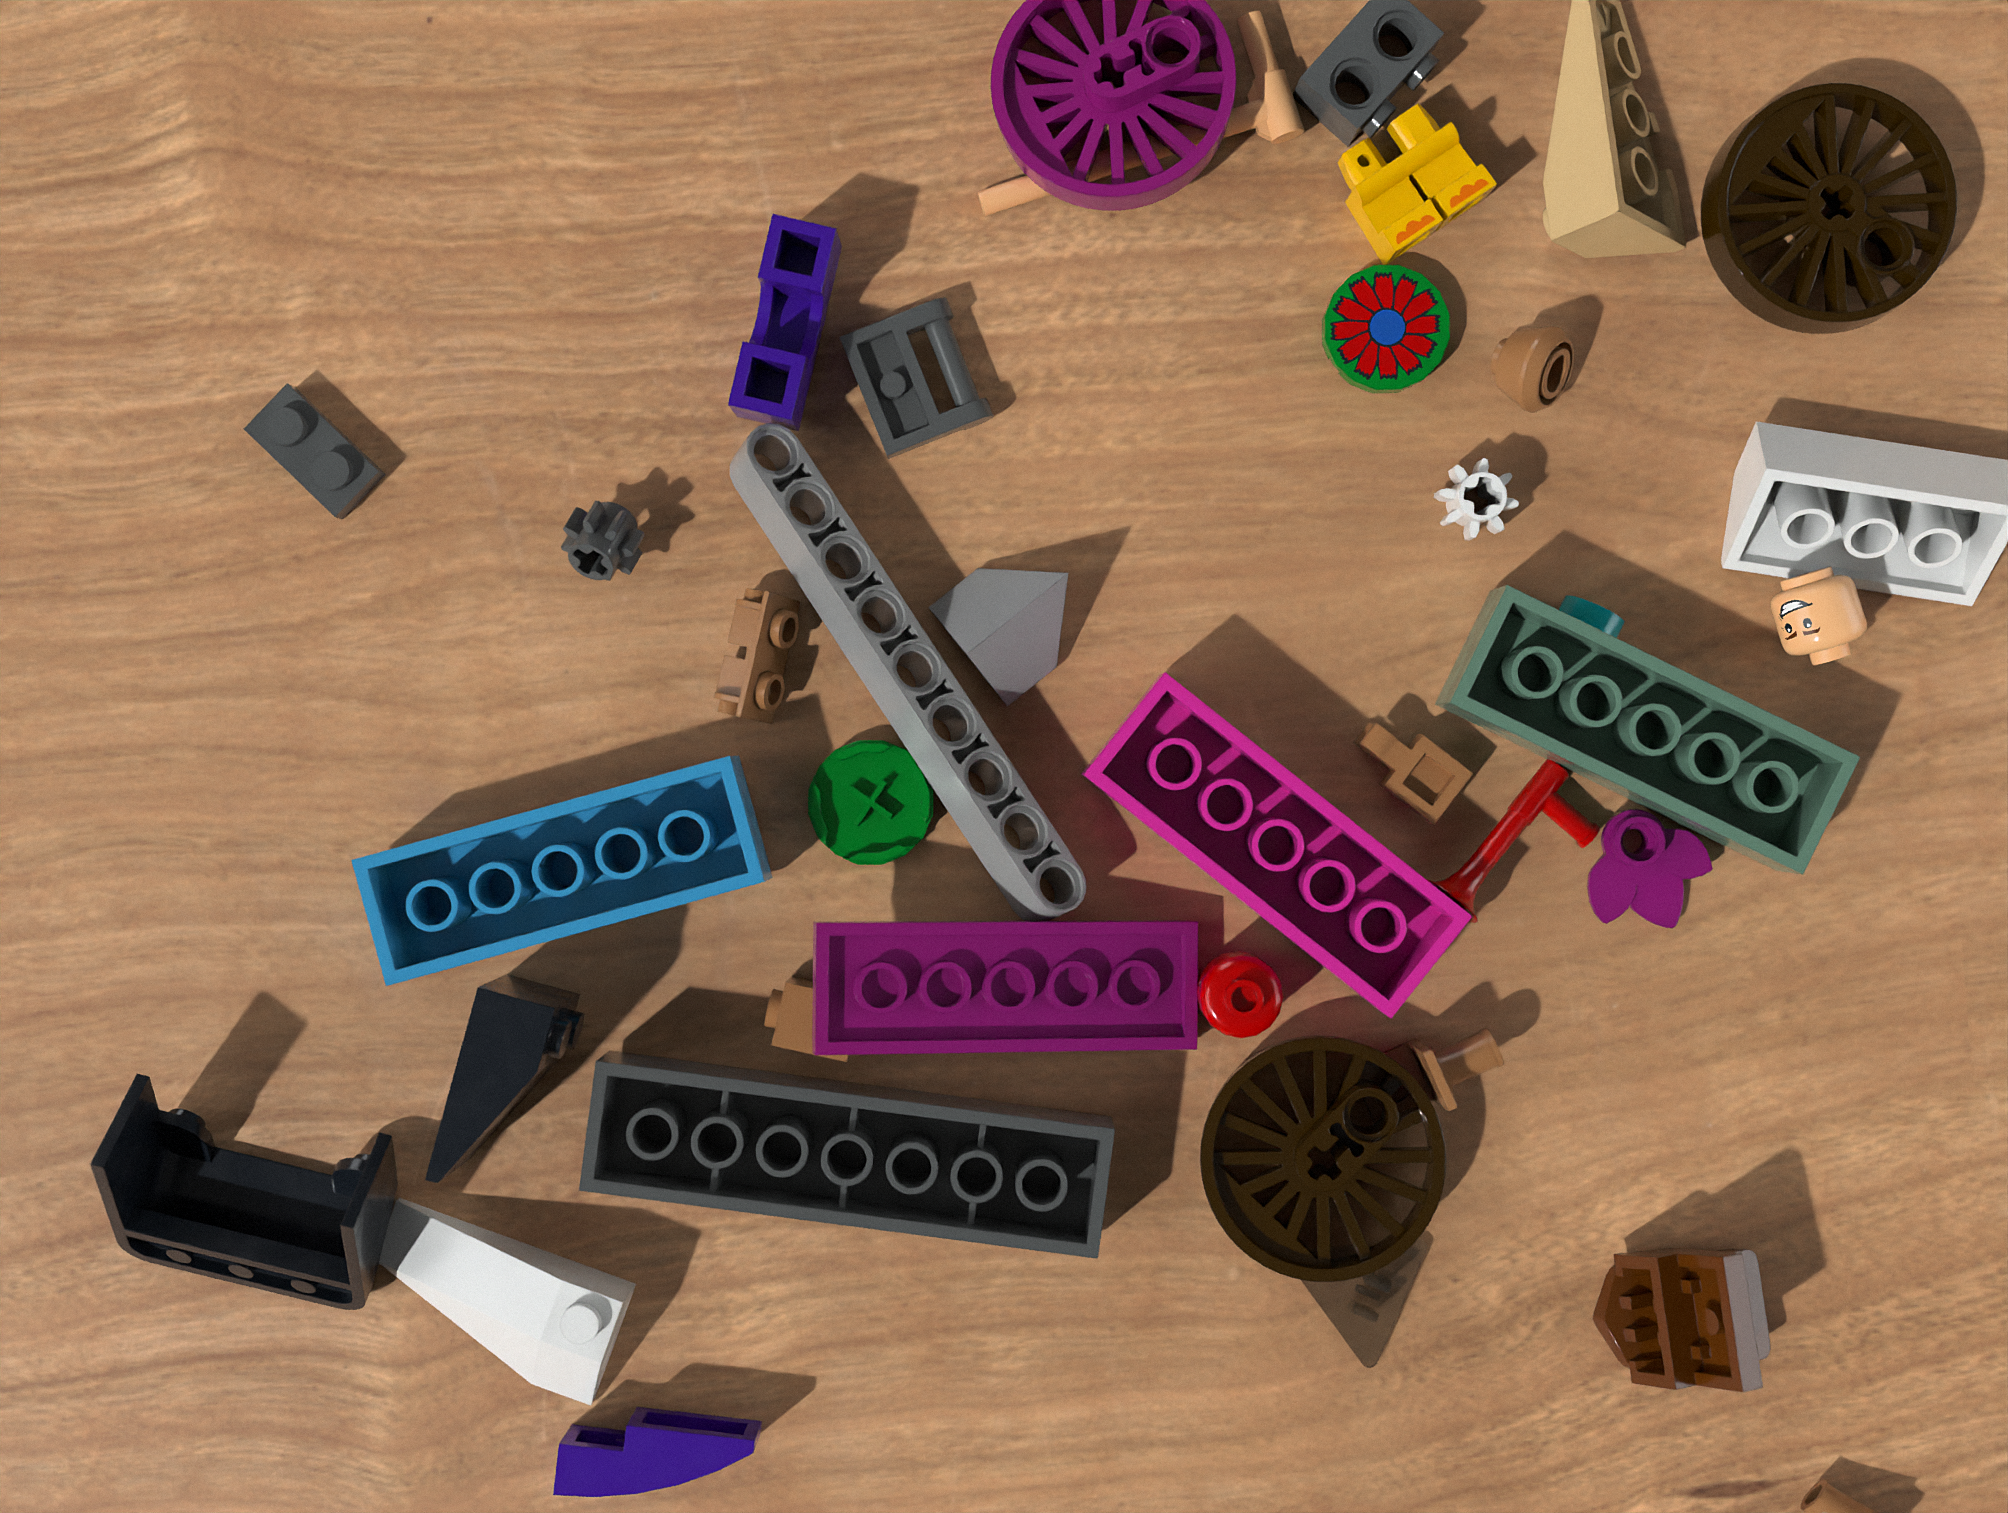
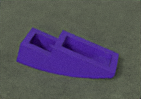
[553,1407,762,1497]

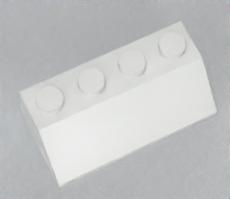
[1721,422,2008,606]

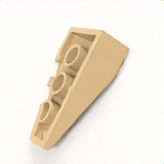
[1543,0,1686,258]

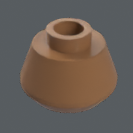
[1491,326,1574,413]

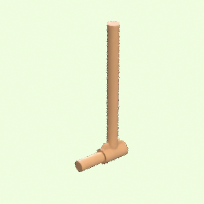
[977,11,1304,216]

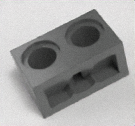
[1293,0,1444,147]

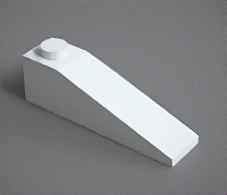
[379,1198,636,1405]

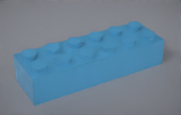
[351,756,773,986]

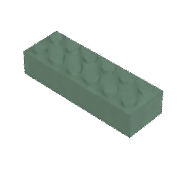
[1435,585,1860,875]

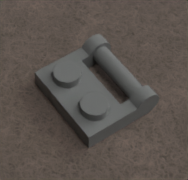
[840,297,994,459]

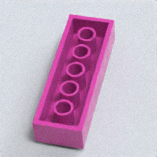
[1081,672,1473,1019]

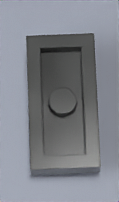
[244,383,386,520]

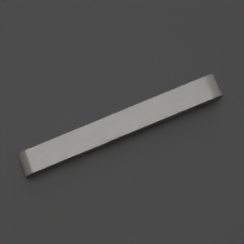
[730,423,1086,921]

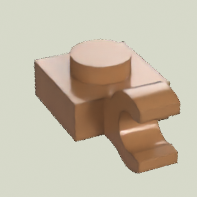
[1353,722,1473,824]

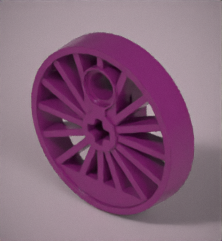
[990,0,1236,211]

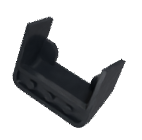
[90,1074,398,1310]

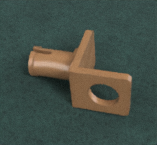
[1360,1028,1504,1123]

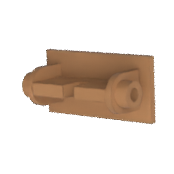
[714,588,800,724]

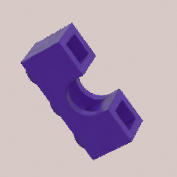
[728,214,842,431]

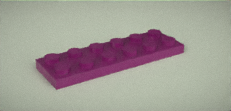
[812,920,1198,1055]

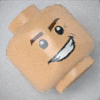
[1770,566,1867,665]

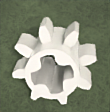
[1434,458,1519,541]

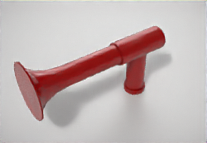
[1426,759,1600,923]

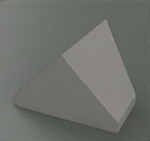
[928,568,1068,706]

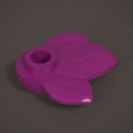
[1587,809,1713,928]

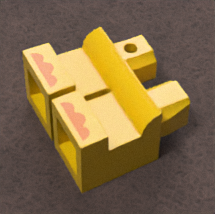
[1337,103,1497,265]

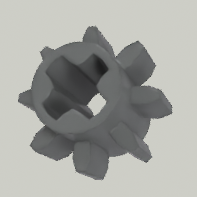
[561,501,645,581]

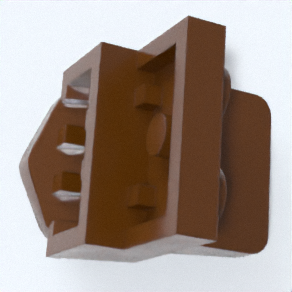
[1593,1248,1771,1392]

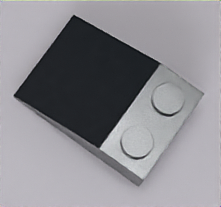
[425,974,584,1183]

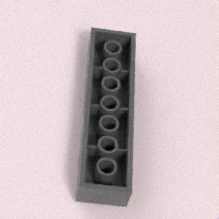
[579,1051,1115,1259]

